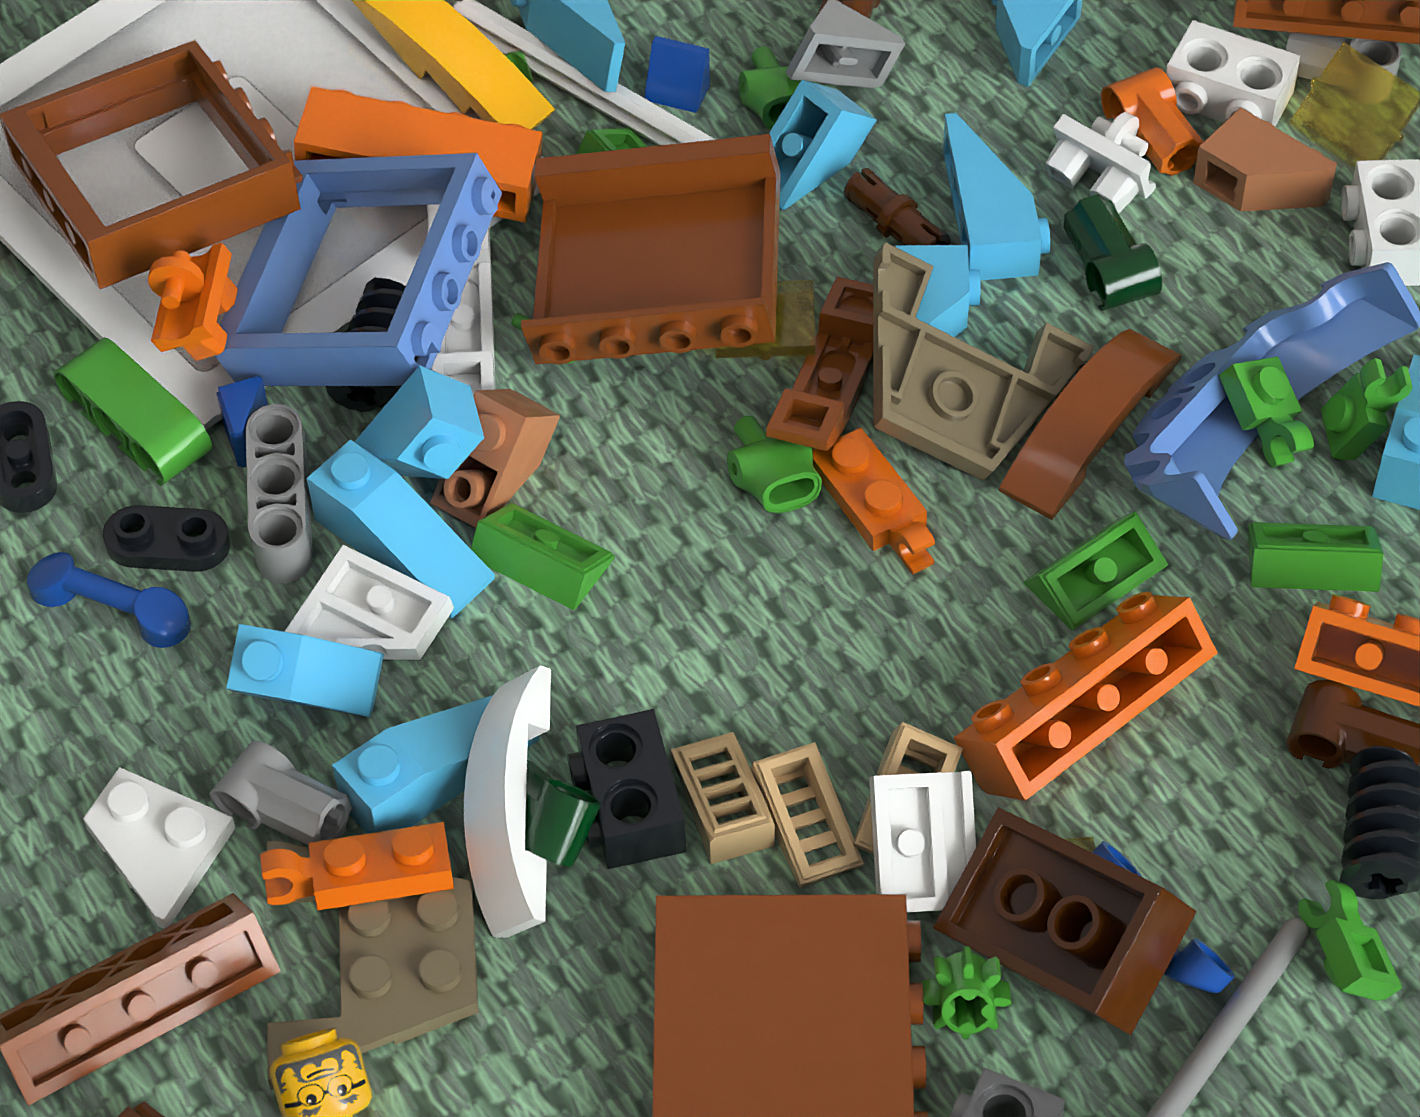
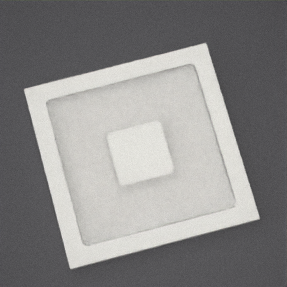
[0,0,543,430]

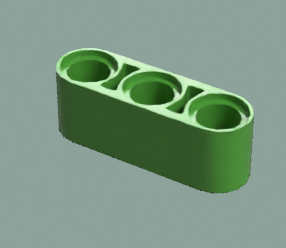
[53,337,212,486]

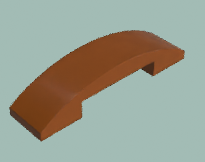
[766,276,873,451]
[999,328,1182,520]

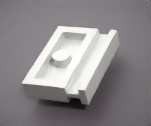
[869,771,976,912]

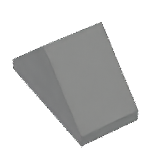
[785,0,905,88]

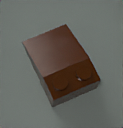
[933,807,1197,1035]

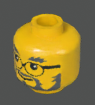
[269,1028,372,1117]

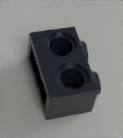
[567,709,686,869]

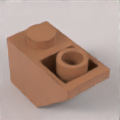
[1193,107,1337,212]
[430,389,561,528]

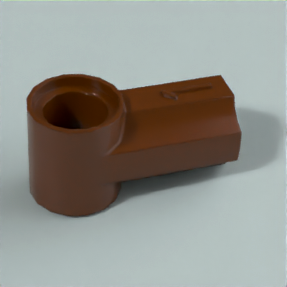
[1286,680,1420,769]

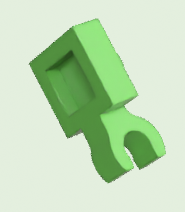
[1219,357,1314,467]
[1321,358,1413,460]
[1298,879,1402,1001]

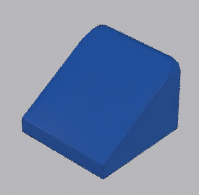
[645,36,710,113]
[216,377,268,468]

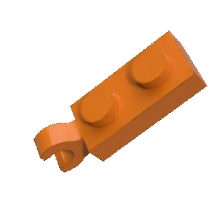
[812,427,935,575]
[260,822,454,911]

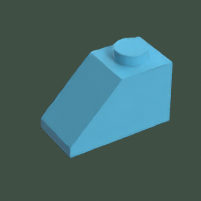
[992,0,1082,87]
[769,80,877,210]
[895,245,980,337]
[355,365,484,479]
[226,624,384,717]

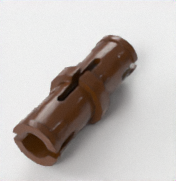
[844,168,951,245]

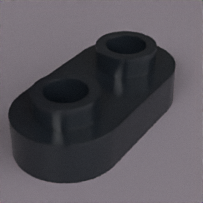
[0,401,57,513]
[103,505,231,572]

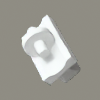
[1045,112,1156,214]

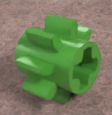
[922,946,1011,1039]

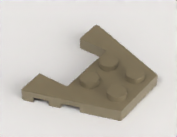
[873,242,1094,480]
[267,841,479,1090]

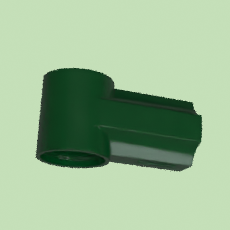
[1063,195,1162,311]
[525,760,601,867]

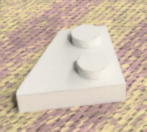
[285,545,454,660]
[83,767,235,929]

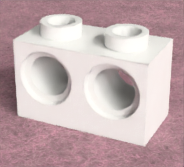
[1166,20,1301,126]
[1341,159,1420,286]

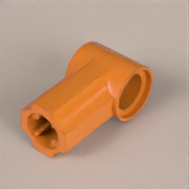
[1101,67,1204,176]

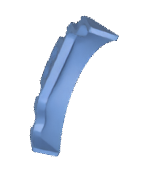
[1124,262,1420,541]

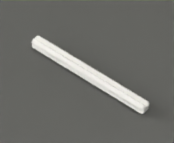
[453,0,716,146]

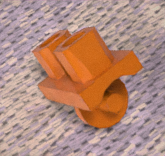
[148,242,238,361]

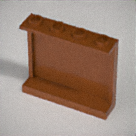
[521,134,781,365]
[652,894,928,1117]

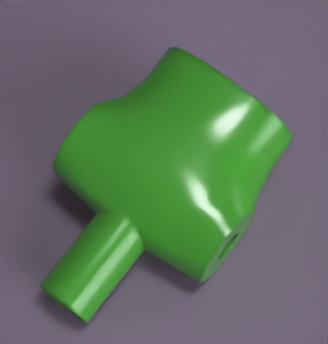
[738,46,816,130]
[727,416,822,513]

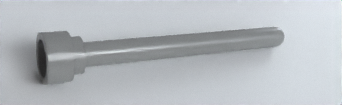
[1145,918,1309,1117]

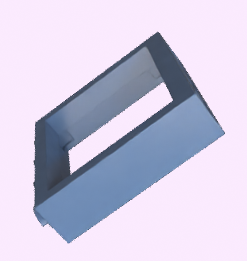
[215,153,502,386]

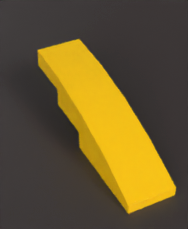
[351,0,555,130]

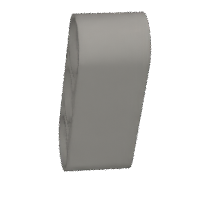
[246,404,313,584]

